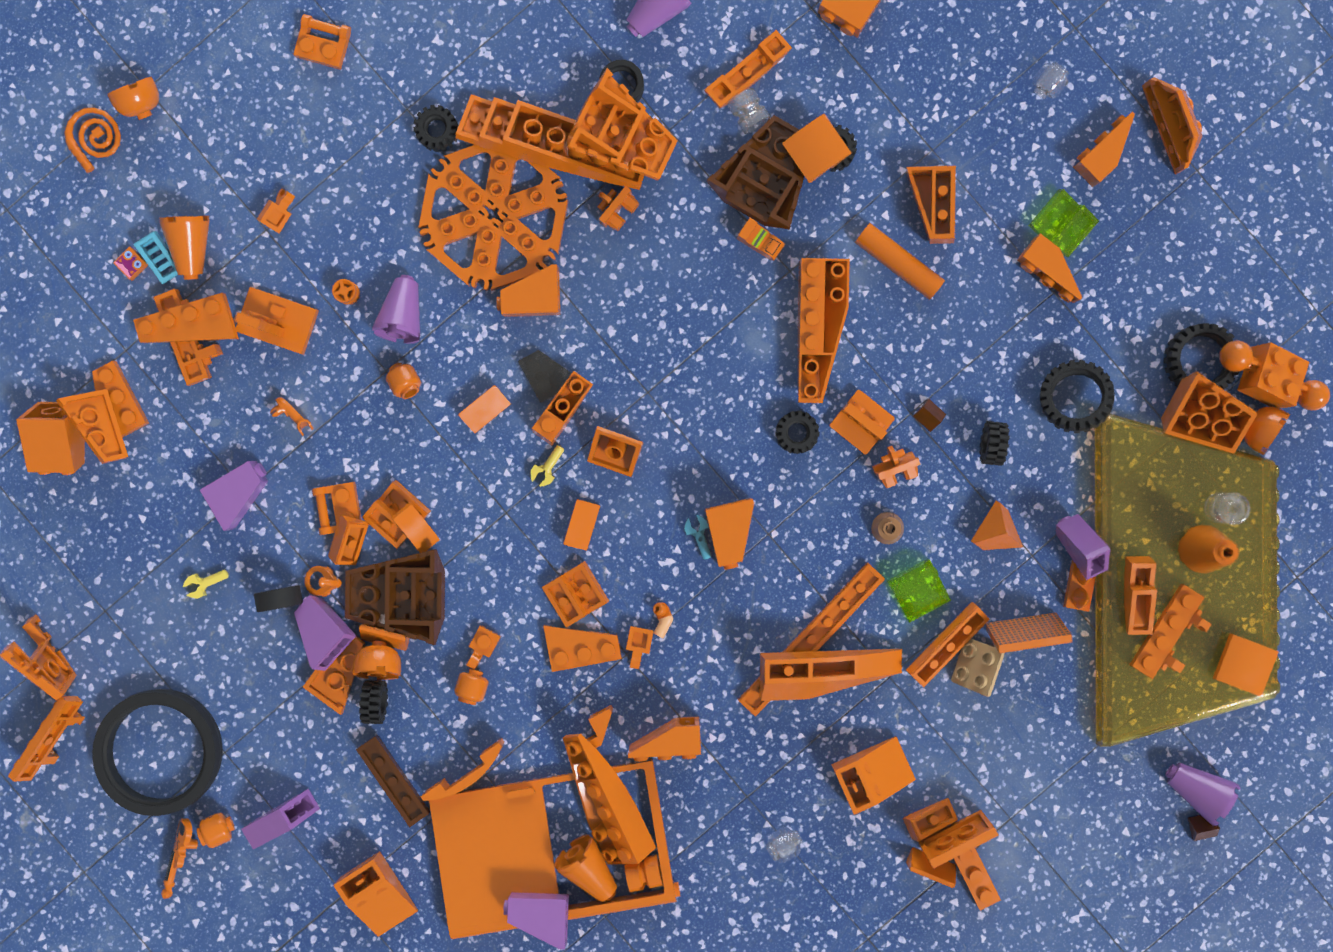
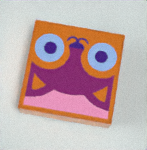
[113,246,148,281]

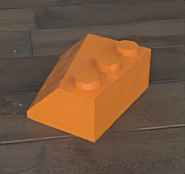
[1161,371,1257,454]

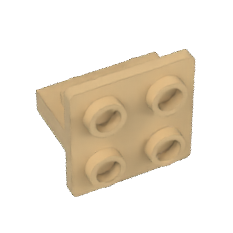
[951,638,1005,697]

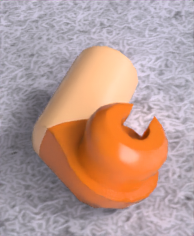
[653,602,673,638]

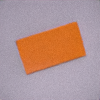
[458,385,511,434]
[563,499,601,551]
[328,515,369,565]
[359,624,410,651]
[906,848,956,888]

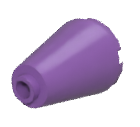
[626,0,692,37]
[372,275,421,344]
[1165,763,1240,826]

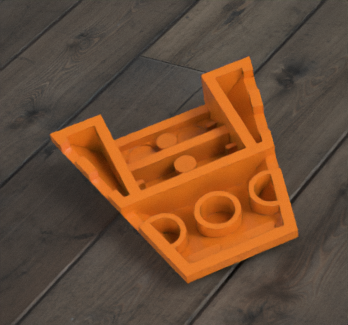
[567,68,678,181]

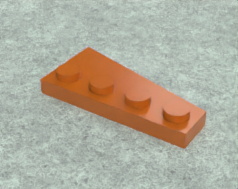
[133,293,239,343]

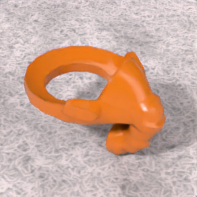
[305,566,342,597]

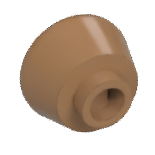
[871,512,904,544]

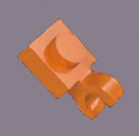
[256,188,295,233]
[466,625,501,670]
[626,626,654,669]

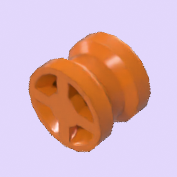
[332,279,360,305]

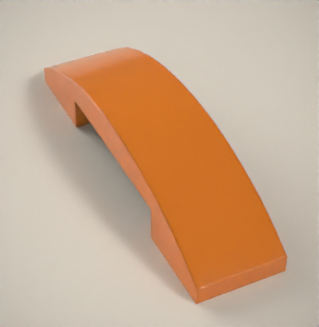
[704,30,792,109]
[421,738,505,801]

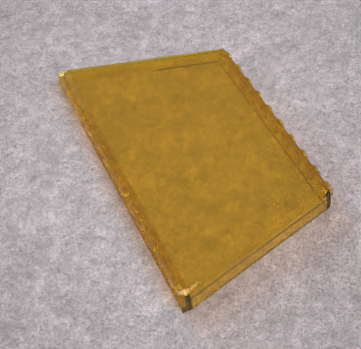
[1095,414,1280,747]

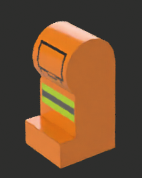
[737,218,785,261]

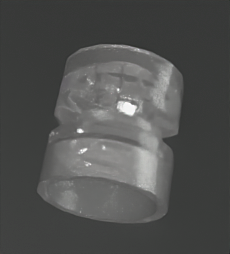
[727,88,771,134]
[1204,492,1250,525]

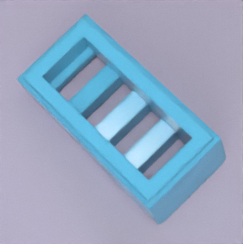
[133,231,178,285]

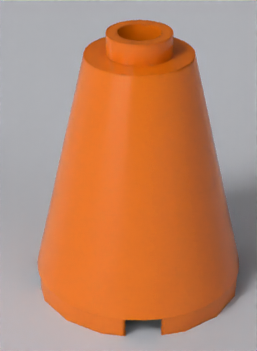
[159,216,210,280]
[1178,525,1239,573]
[554,834,617,902]

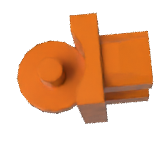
[597,186,639,231]
[872,446,921,488]

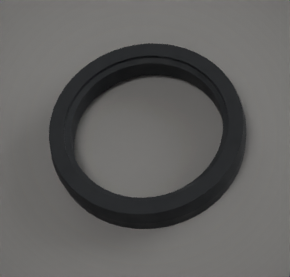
[92,689,223,816]

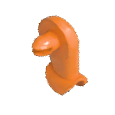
[270,397,314,436]

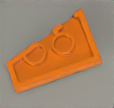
[92,361,149,438]
[56,389,128,464]
[543,625,622,672]
[303,636,365,715]

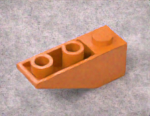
[1073,111,1135,187]
[1017,233,1082,303]
[532,371,593,446]

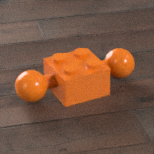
[1219,341,1330,411]

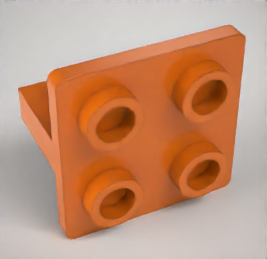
[829,390,895,454]

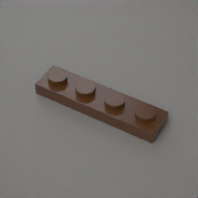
[356,735,430,828]

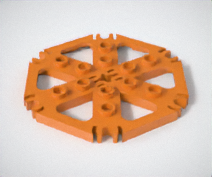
[418,145,569,291]

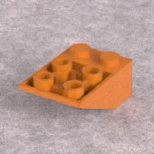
[628,716,701,761]
[831,736,916,815]
[333,851,418,937]

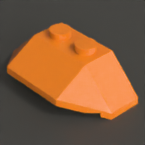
[1142,77,1203,174]

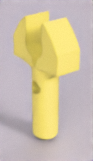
[531,445,564,487]
[183,570,229,598]

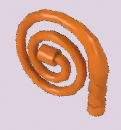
[64,107,121,173]

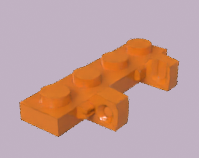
[153,288,223,386]
[1129,584,1212,679]
[8,696,85,782]

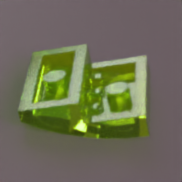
[1028,189,1099,257]

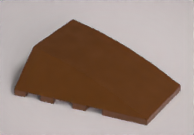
[706,115,804,230]
[345,549,445,645]

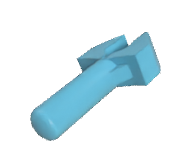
[684,515,712,559]

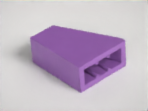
[200,461,268,531]
[1056,514,1110,580]
[294,595,356,671]
[241,789,320,850]
[504,892,569,950]

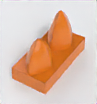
[1063,560,1096,612]

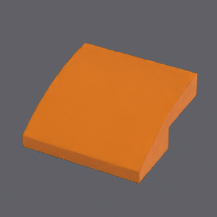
[782,114,852,183]
[362,480,431,549]
[542,561,609,628]
[1213,633,1279,697]

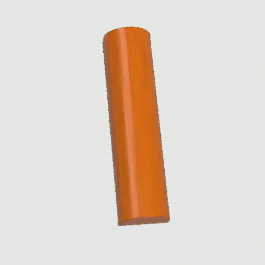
[854,223,945,300]
[906,602,990,687]

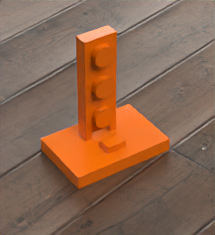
[234,287,319,355]
[918,810,1001,911]

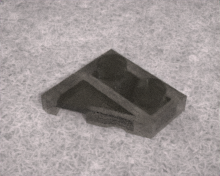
[518,350,572,403]

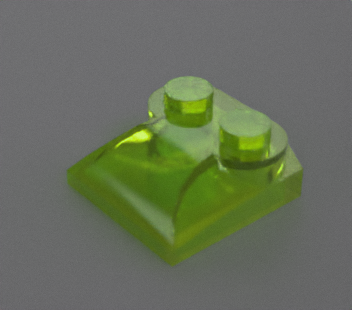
[887,559,951,623]

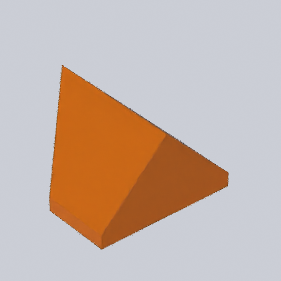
[971,501,1023,550]

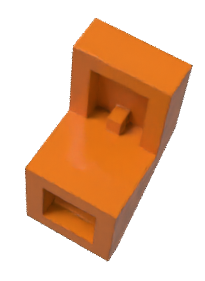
[587,705,613,748]

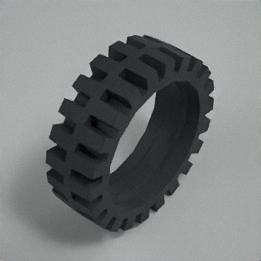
[1164,323,1239,389]
[1040,360,1115,433]

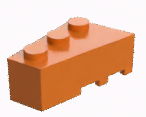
[906,166,956,244]

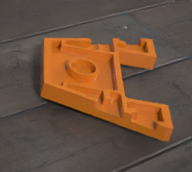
[0,614,77,700]

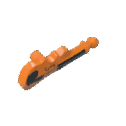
[161,818,198,899]

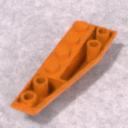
[798,258,850,403]
[760,649,902,701]
[563,733,656,864]

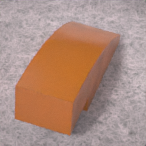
[1124,556,1157,635]

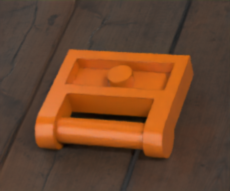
[293,14,351,70]
[312,482,362,535]

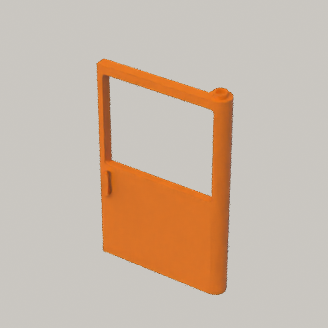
[429,759,681,939]

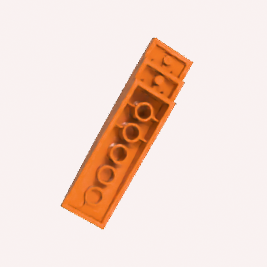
[455,94,644,190]

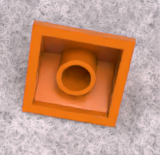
[587,426,644,477]

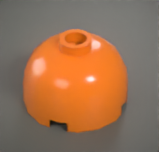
[107,77,159,120]
[1244,406,1291,456]
[353,641,401,680]

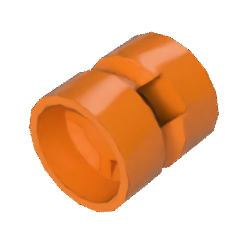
[624,855,663,893]

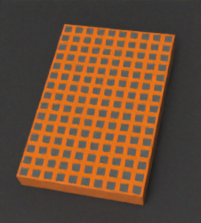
[986,613,1072,653]

